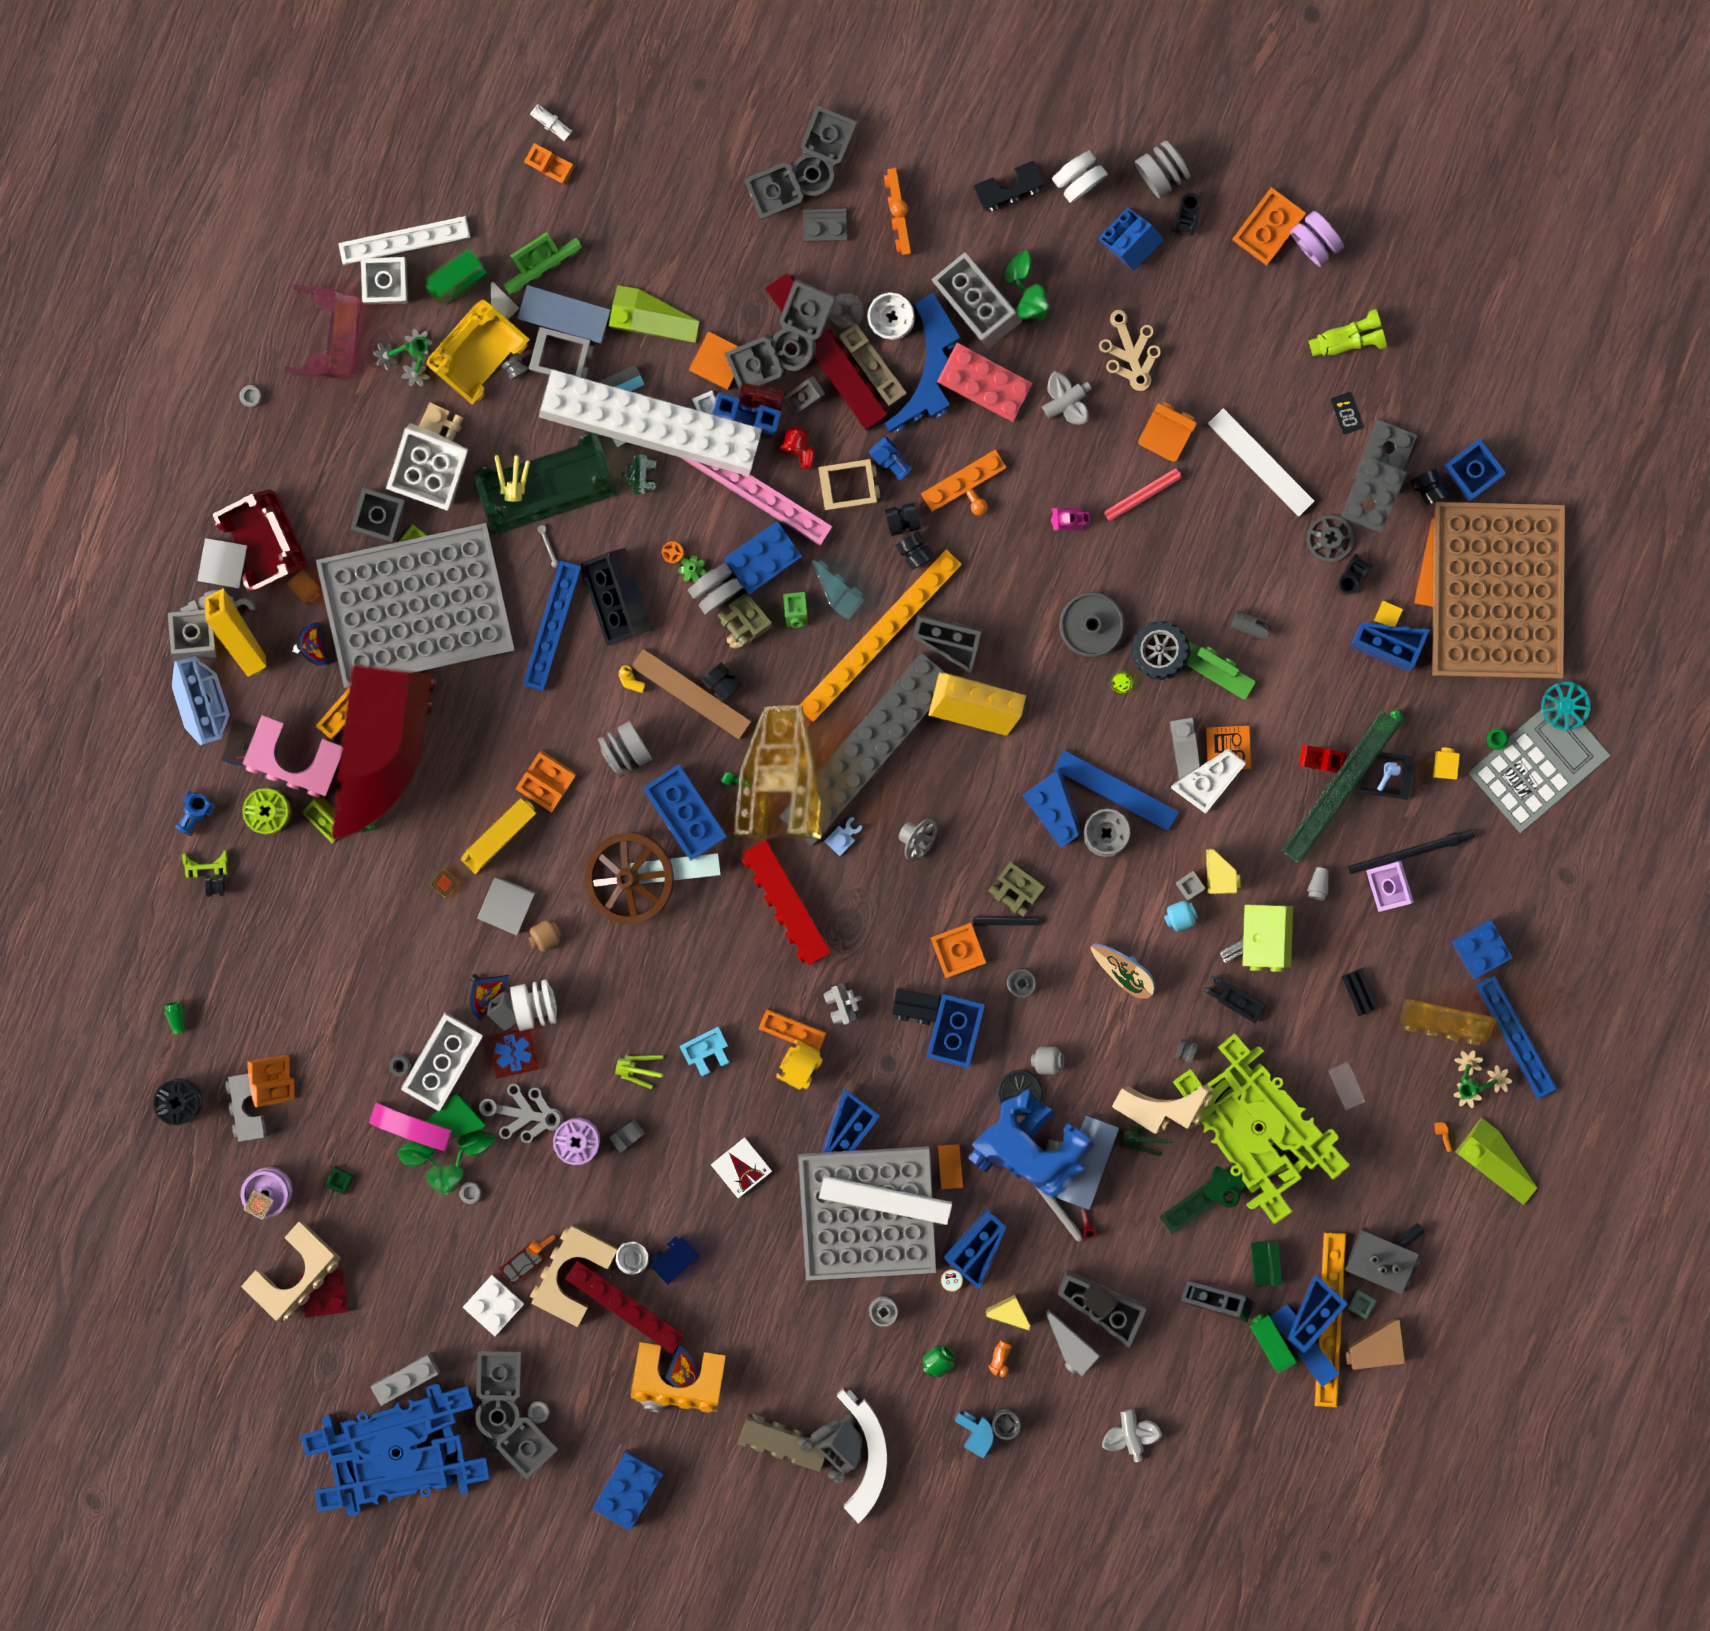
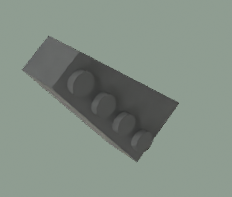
[1058,1270,1147,1348]

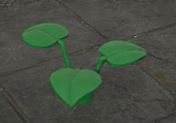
[1005,250,1049,323]
[397,1131,496,1196]

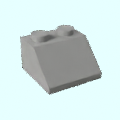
[168,610,217,662]

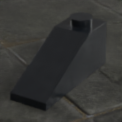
[1181,1280,1254,1323]

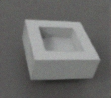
[1175,871,1205,901]

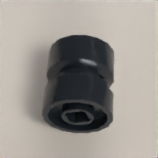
[1410,468,1449,507]
[885,502,921,537]
[895,531,935,571]
[701,662,742,703]

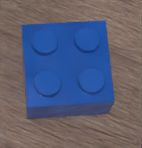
[1443,439,1506,501]
[1451,920,1513,979]

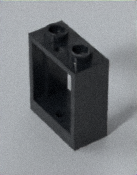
[1352,749,1414,800]

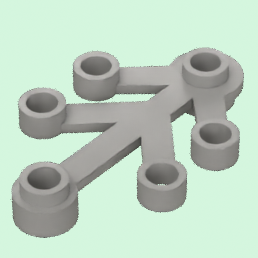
[479,1083,563,1143]

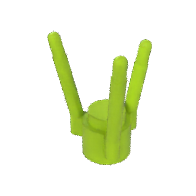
[615,1055,664,1089]

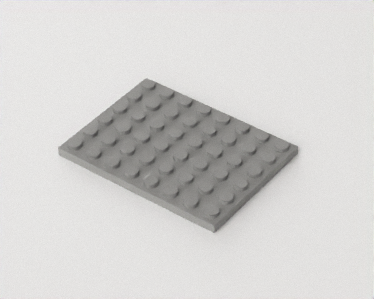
[316,523,515,688]

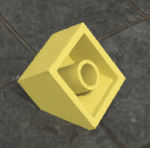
[1206,849,1240,893]

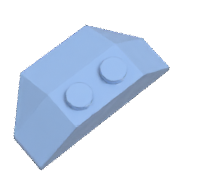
[172,656,230,745]

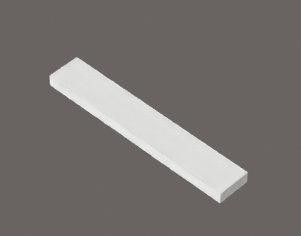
[338,216,471,265]
[1208,408,1314,517]
[819,1176,952,1225]

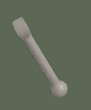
[537,525,560,568]

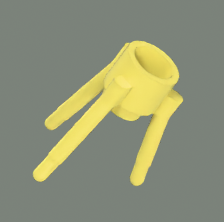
[495,455,530,502]

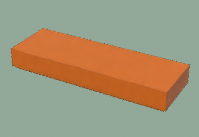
[759,1009,827,1051]

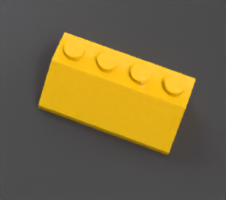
[929,673,1027,736]

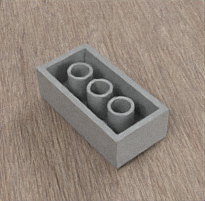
[932,252,1022,349]

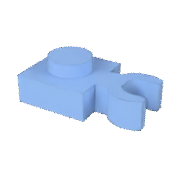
[824,817,862,856]

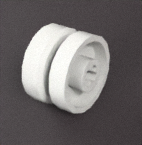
[1052,150,1108,203]

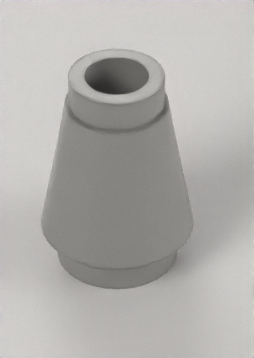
[1307,867,1329,901]

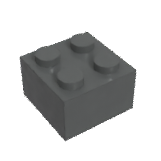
[350,488,406,543]

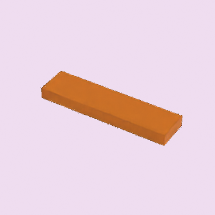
[1414,518,1434,607]

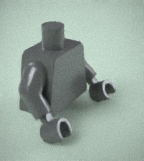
[797,1415,863,1483]

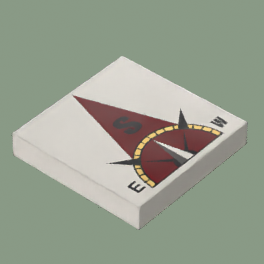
[711,1137,772,1198]

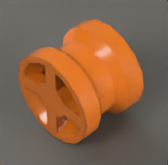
[662,541,684,564]

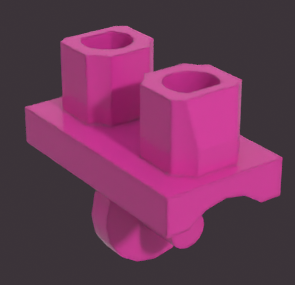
[1051,508,1090,531]

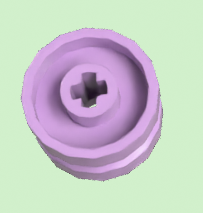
[1290,211,1344,267]
[240,1166,293,1218]

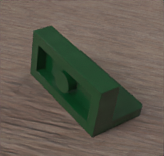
[1251,1241,1282,1286]

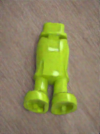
[1308,309,1387,357]

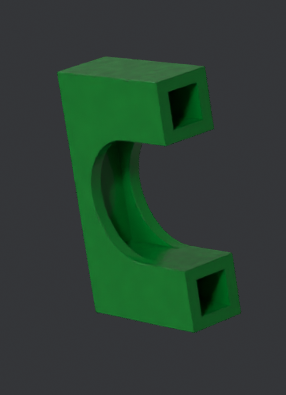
[426,249,488,305]

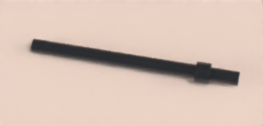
[1347,830,1475,874]

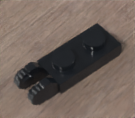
[1204,976,1266,1023]

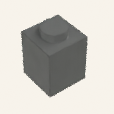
[487,991,517,1031]

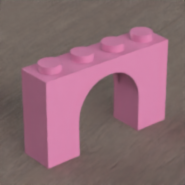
[243,715,342,798]

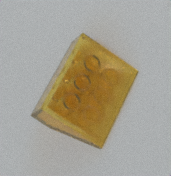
[1399,998,1497,1045]

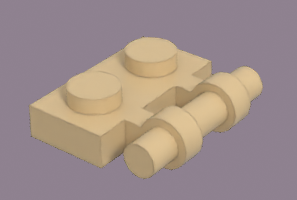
[419,403,463,441]

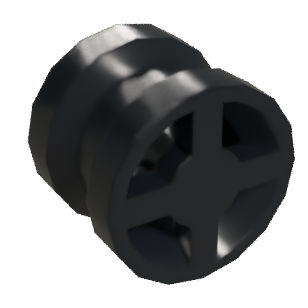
[205,875,225,897]

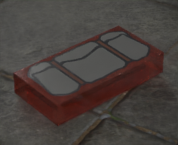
[499,1241,546,1285]

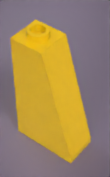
[205,588,266,677]
[461,798,536,875]

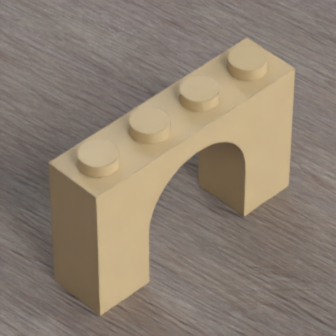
[241,1222,341,1323]
[530,1224,618,1327]

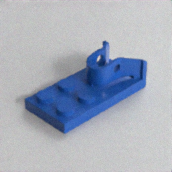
[643,764,727,861]

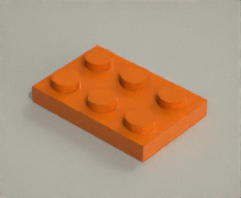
[1232,187,1306,266]

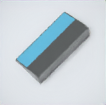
[597,364,645,392]

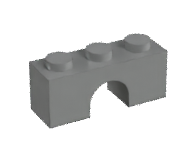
[226,1073,266,1142]
[371,1353,440,1406]

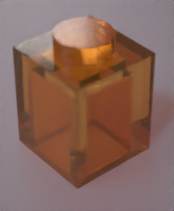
[287,569,322,604]

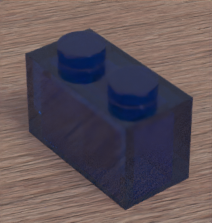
[650,1235,700,1285]

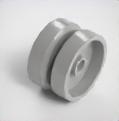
[688,563,743,615]

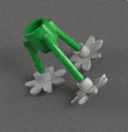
[373,329,432,386]

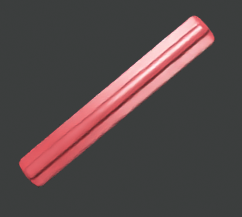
[1104,468,1182,521]

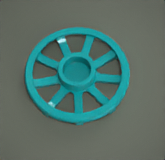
[1541,682,1591,730]

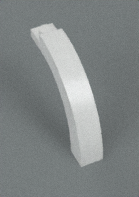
[837,1388,887,1524]

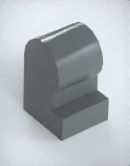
[609,1119,645,1153]

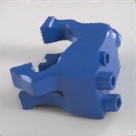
[968,1089,1095,1196]

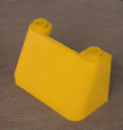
[426,300,530,405]

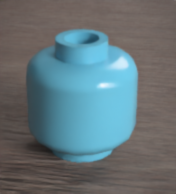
[1164,900,1198,932]

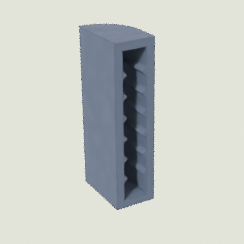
[517,285,612,343]
[1056,1115,1119,1210]

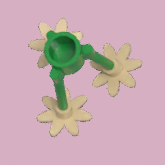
[1454,1050,1512,1108]

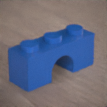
[711,393,781,438]

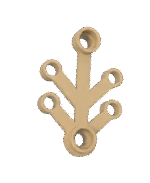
[1099,310,1160,391]

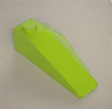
[609,285,699,343]
[1455,1118,1537,1205]

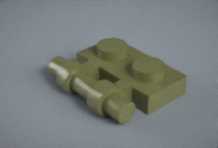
[717,592,773,647]
[988,862,1045,916]

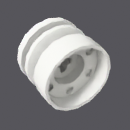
[868,293,915,340]
[510,979,557,1031]

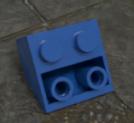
[1098,208,1163,271]

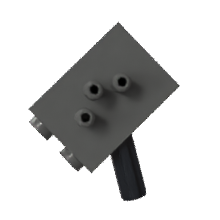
[1344,1223,1425,1294]

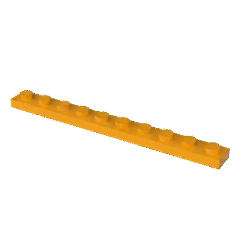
[798,550,962,722]

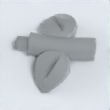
[1041,371,1092,425]
[1102,1408,1162,1462]

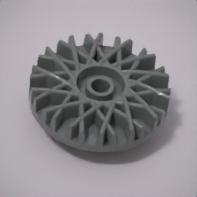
[1059,592,1124,657]

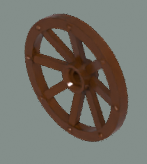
[584,833,674,924]

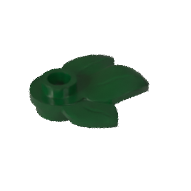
[1203,1166,1245,1208]

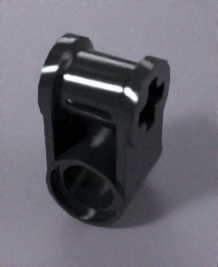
[1172,192,1201,236]
[1336,553,1373,595]

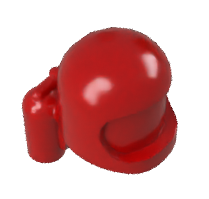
[780,427,815,470]

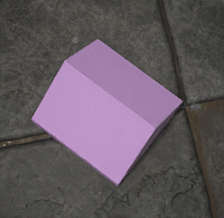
[1366,861,1414,912]

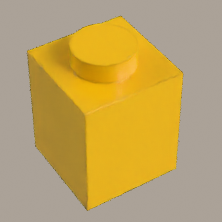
[1433,748,1460,780]

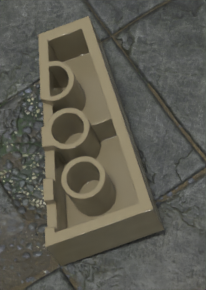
[738,1413,825,1472]

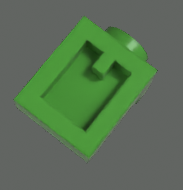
[783,592,808,628]

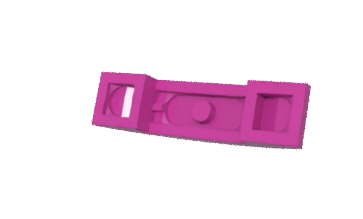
[369,1103,452,1151]

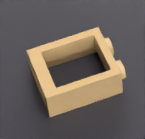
[819,459,880,511]

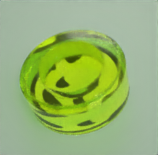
[1111,672,1133,694]

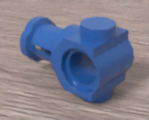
[869,436,913,481]
[175,790,216,837]

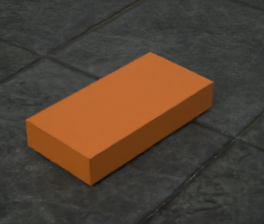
[938,1144,963,1189]

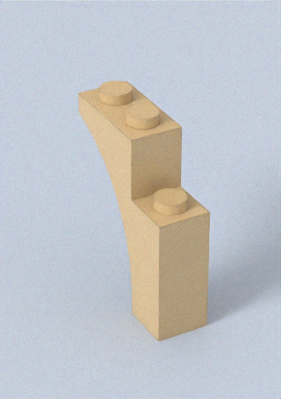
[1112,1085,1214,1134]

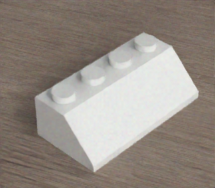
[401,1012,483,1111]

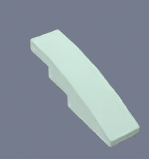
[630,853,720,884]

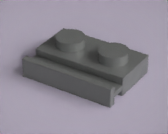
[803,209,847,242]

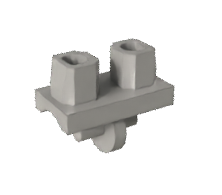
[824,983,862,1024]

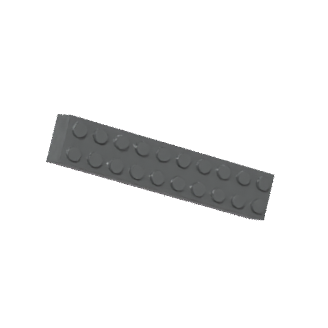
[780,652,946,845]

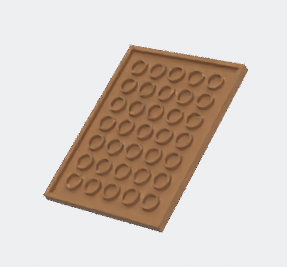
[1432,502,1565,679]

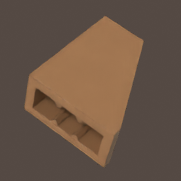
[1345,1318,1405,1370]

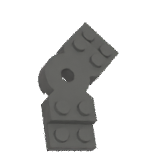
[744,106,857,220]
[724,280,836,393]
[476,1351,558,1480]

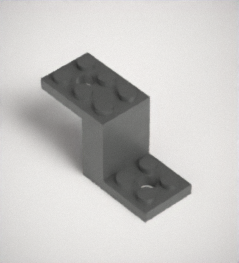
[1341,419,1417,533]

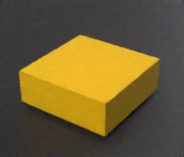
[1374,601,1403,627]

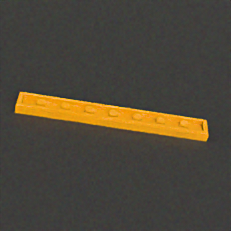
[1315,1232,1346,1407]

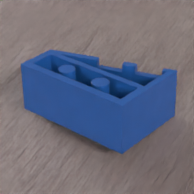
[1350,623,1430,673]
[1023,767,1082,848]
[821,1087,880,1153]
[944,1208,1006,1290]
[1287,1275,1348,1354]

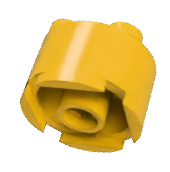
[776,1039,823,1090]

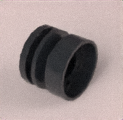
[153,1078,203,1126]

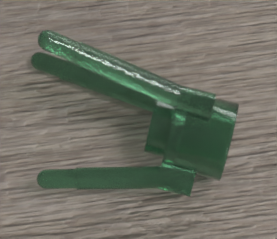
[1123,1125,1173,1156]

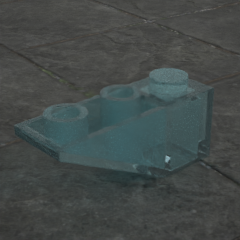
[811,559,864,621]

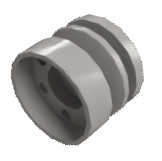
[1135,140,1191,199]
[598,721,652,778]
[1083,809,1130,857]

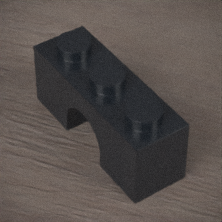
[973,160,1044,213]

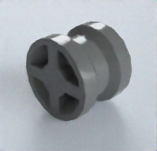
[502,355,529,381]
[1174,1038,1198,1064]

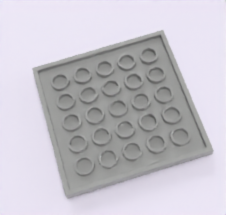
[798,1147,936,1280]

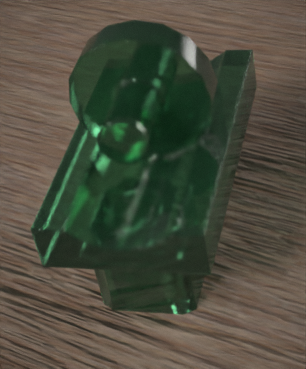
[621,455,657,495]

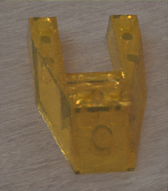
[734,705,823,840]

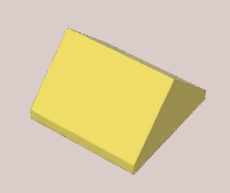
[986,1295,1030,1330]

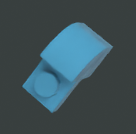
[955,1411,993,1459]

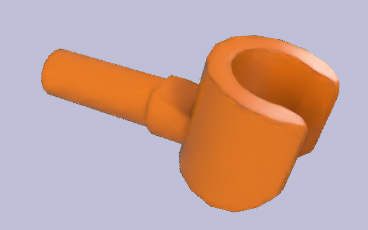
[1435,1122,1452,1152]
[526,1235,556,1256]

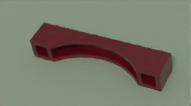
[565,1259,685,1354]

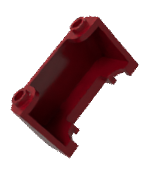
[212,489,307,593]

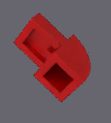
[1299,745,1346,774]

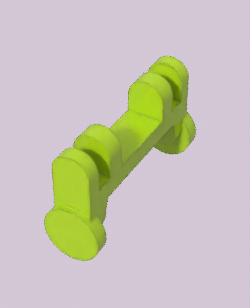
[182,850,228,878]

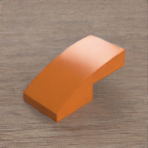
[524,143,575,185]

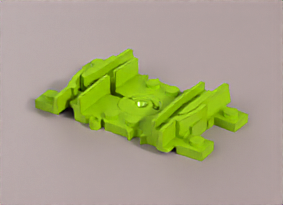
[1173,1033,1349,1224]

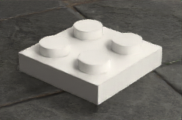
[463,1274,524,1336]

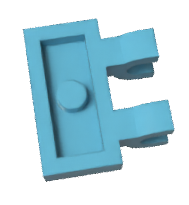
[680,1027,730,1076]

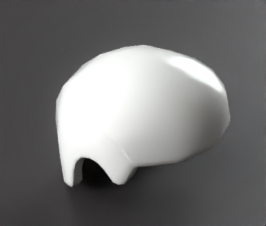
[616,1242,649,1275]

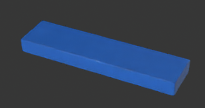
[1270,1304,1339,1387]

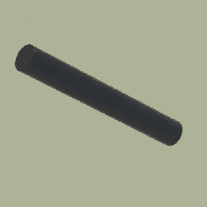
[973,916,1038,926]

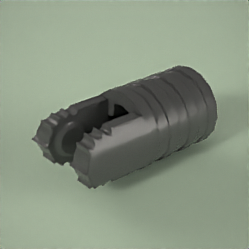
[1230,610,1272,639]

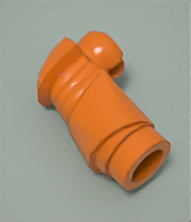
[988,1340,1012,1377]

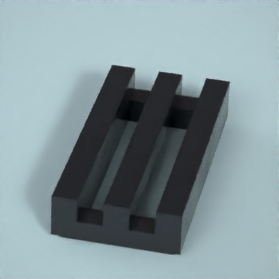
[1341,968,1378,1017]

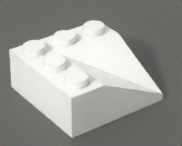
[386,423,468,510]

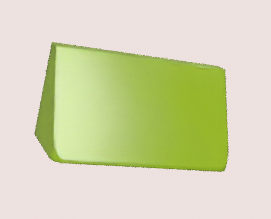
[302,795,335,843]

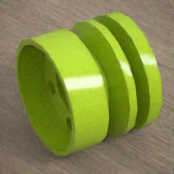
[242,788,292,834]

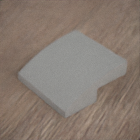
[197,538,248,589]
[477,876,535,935]

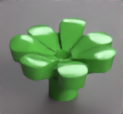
[678,555,707,583]

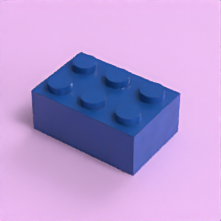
[724,521,802,595]
[926,993,985,1068]
[593,1450,664,1531]

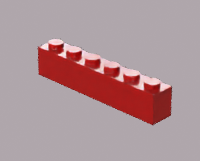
[741,839,831,965]

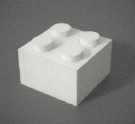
[361,257,408,305]

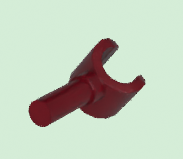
[1081,1209,1096,1240]

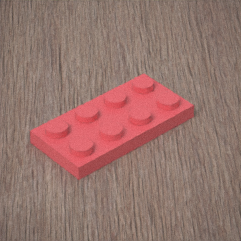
[937,343,1032,422]

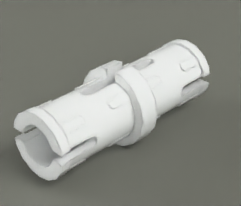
[530,104,573,141]

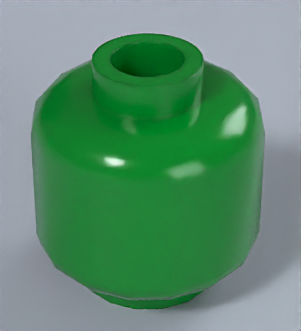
[923,1345,955,1378]

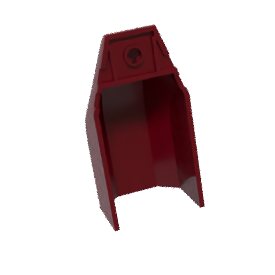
[331,664,435,840]

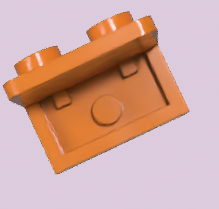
[1138,402,1197,462]

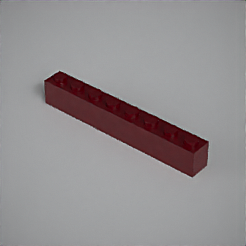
[765,273,888,431]

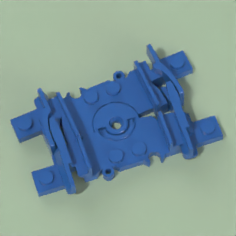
[300,1383,490,1516]

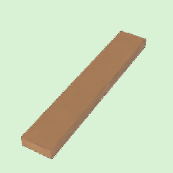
[631,649,751,739]

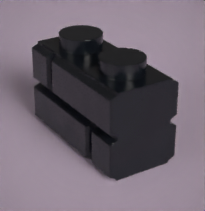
[892,988,940,1025]

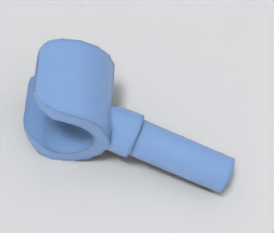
[1377,762,1401,791]

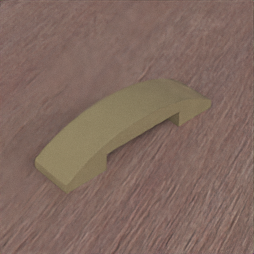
[839,324,907,406]

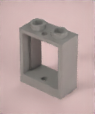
[529,327,594,379]

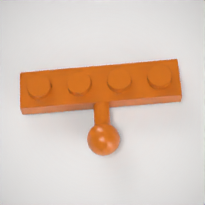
[884,168,911,257]
[921,449,1007,516]

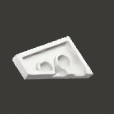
[1171,749,1246,814]

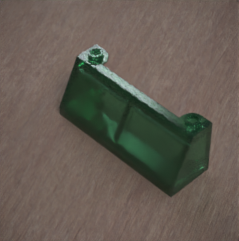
[473,432,618,535]

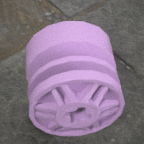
[553,1117,600,1165]

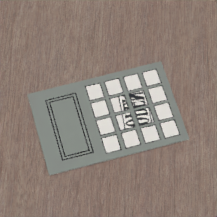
[1468,695,1610,833]

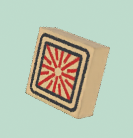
[244,1190,274,1220]

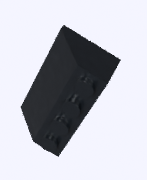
[580,547,653,646]

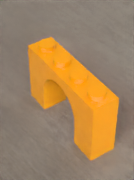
[631,1342,725,1412]

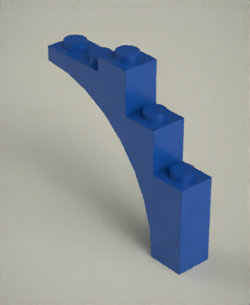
[885,293,960,433]

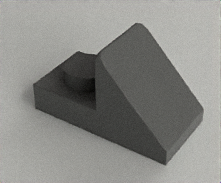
[783,376,825,415]

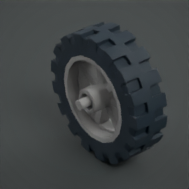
[1131,620,1191,680]

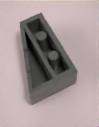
[913,614,982,674]

